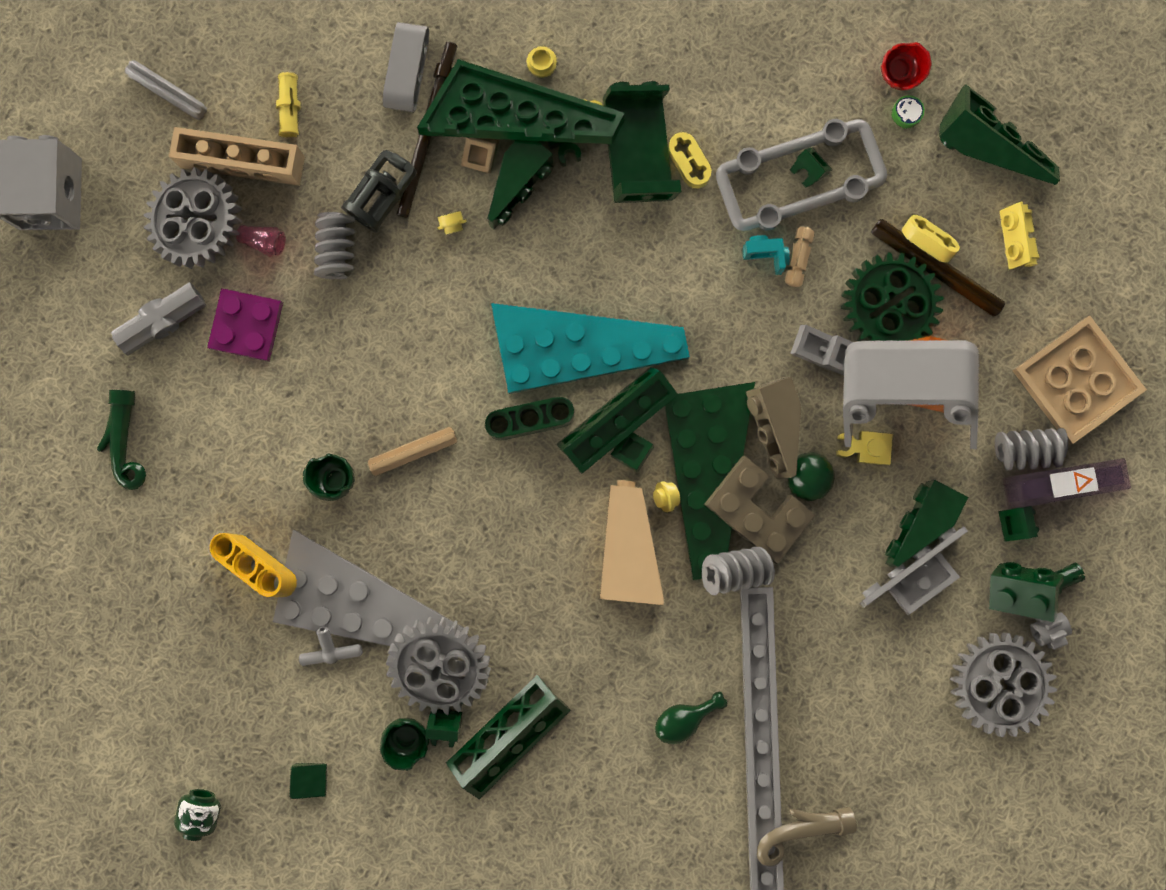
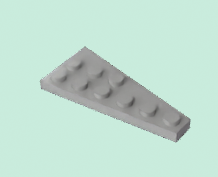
[273,530,464,659]

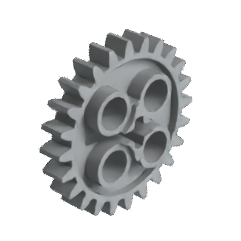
[143,168,242,269]
[386,617,491,715]
[950,632,1057,737]

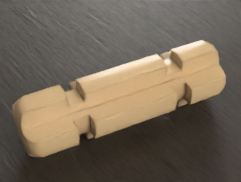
[785,227,815,287]

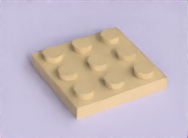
[1012,316,1147,445]

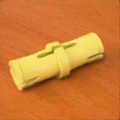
[276,72,301,137]

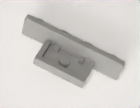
[860,526,968,615]

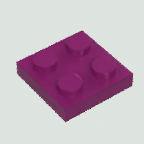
[207,288,283,362]

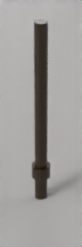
[396,42,457,218]

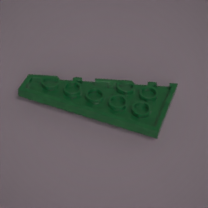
[417,59,625,144]
[665,382,755,580]

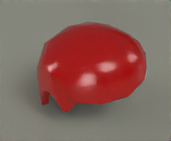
[880,42,932,90]

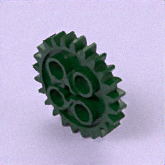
[841,252,944,341]

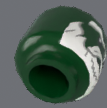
[174,789,221,841]

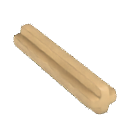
[368,427,457,476]

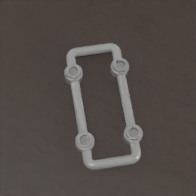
[716,119,887,231]

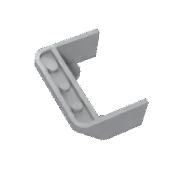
[843,340,979,449]

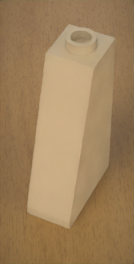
[600,480,664,605]

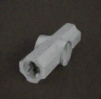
[111,282,206,355]

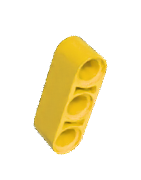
[210,533,297,597]

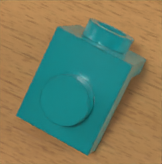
[742,235,790,275]

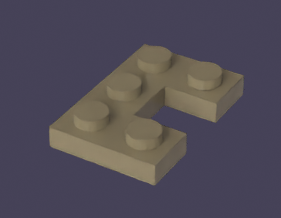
[704,456,815,564]

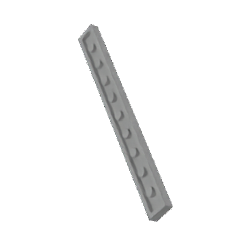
[740,587,784,890]

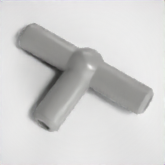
[299,626,363,666]

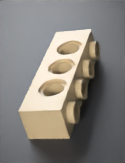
[169,127,305,186]

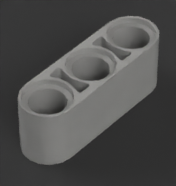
[383,22,429,113]

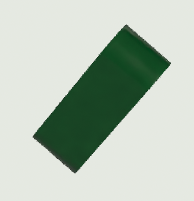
[485,397,574,440]

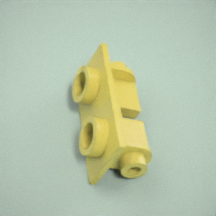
[1000,202,1040,270]

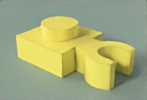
[836,431,893,466]

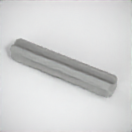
[125,60,207,120]

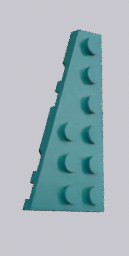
[491,303,690,394]

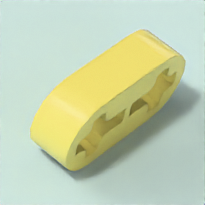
[668,132,711,189]
[902,215,960,263]

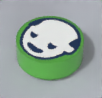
[892,95,924,128]

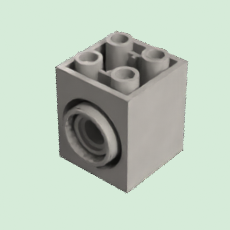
[0,135,82,230]

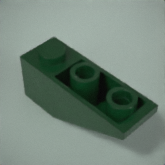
[487,140,554,229]
[885,480,969,567]

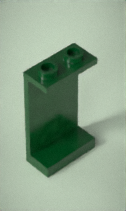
[603,81,682,203]

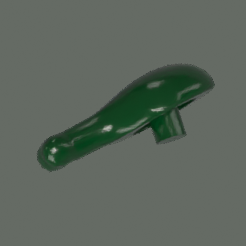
[655,691,728,744]

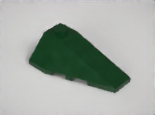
[939,84,1060,185]

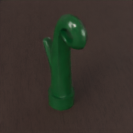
[97,390,146,490]

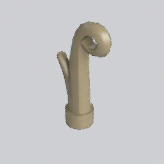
[757,807,857,866]

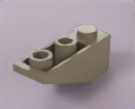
[746,376,801,479]

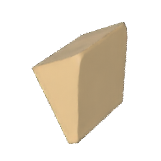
[461,137,500,174]

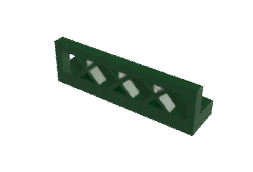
[556,367,678,474]
[446,675,571,799]

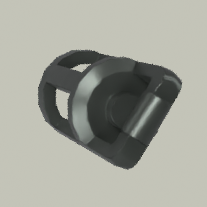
[341,150,416,233]

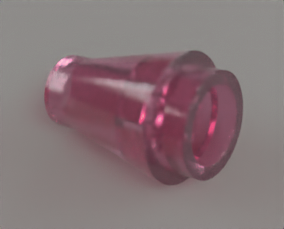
[236,225,286,257]

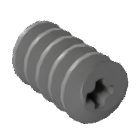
[314,212,355,279]
[994,428,1068,471]
[702,547,775,595]

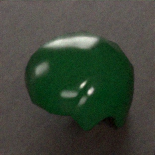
[787,452,835,501]
[303,453,355,501]
[380,718,429,771]

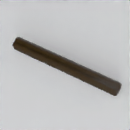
[871,219,1005,316]

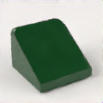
[290,763,327,799]

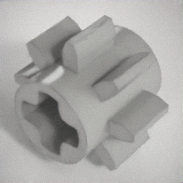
[1030,612,1072,650]

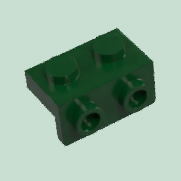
[989,562,1064,622]

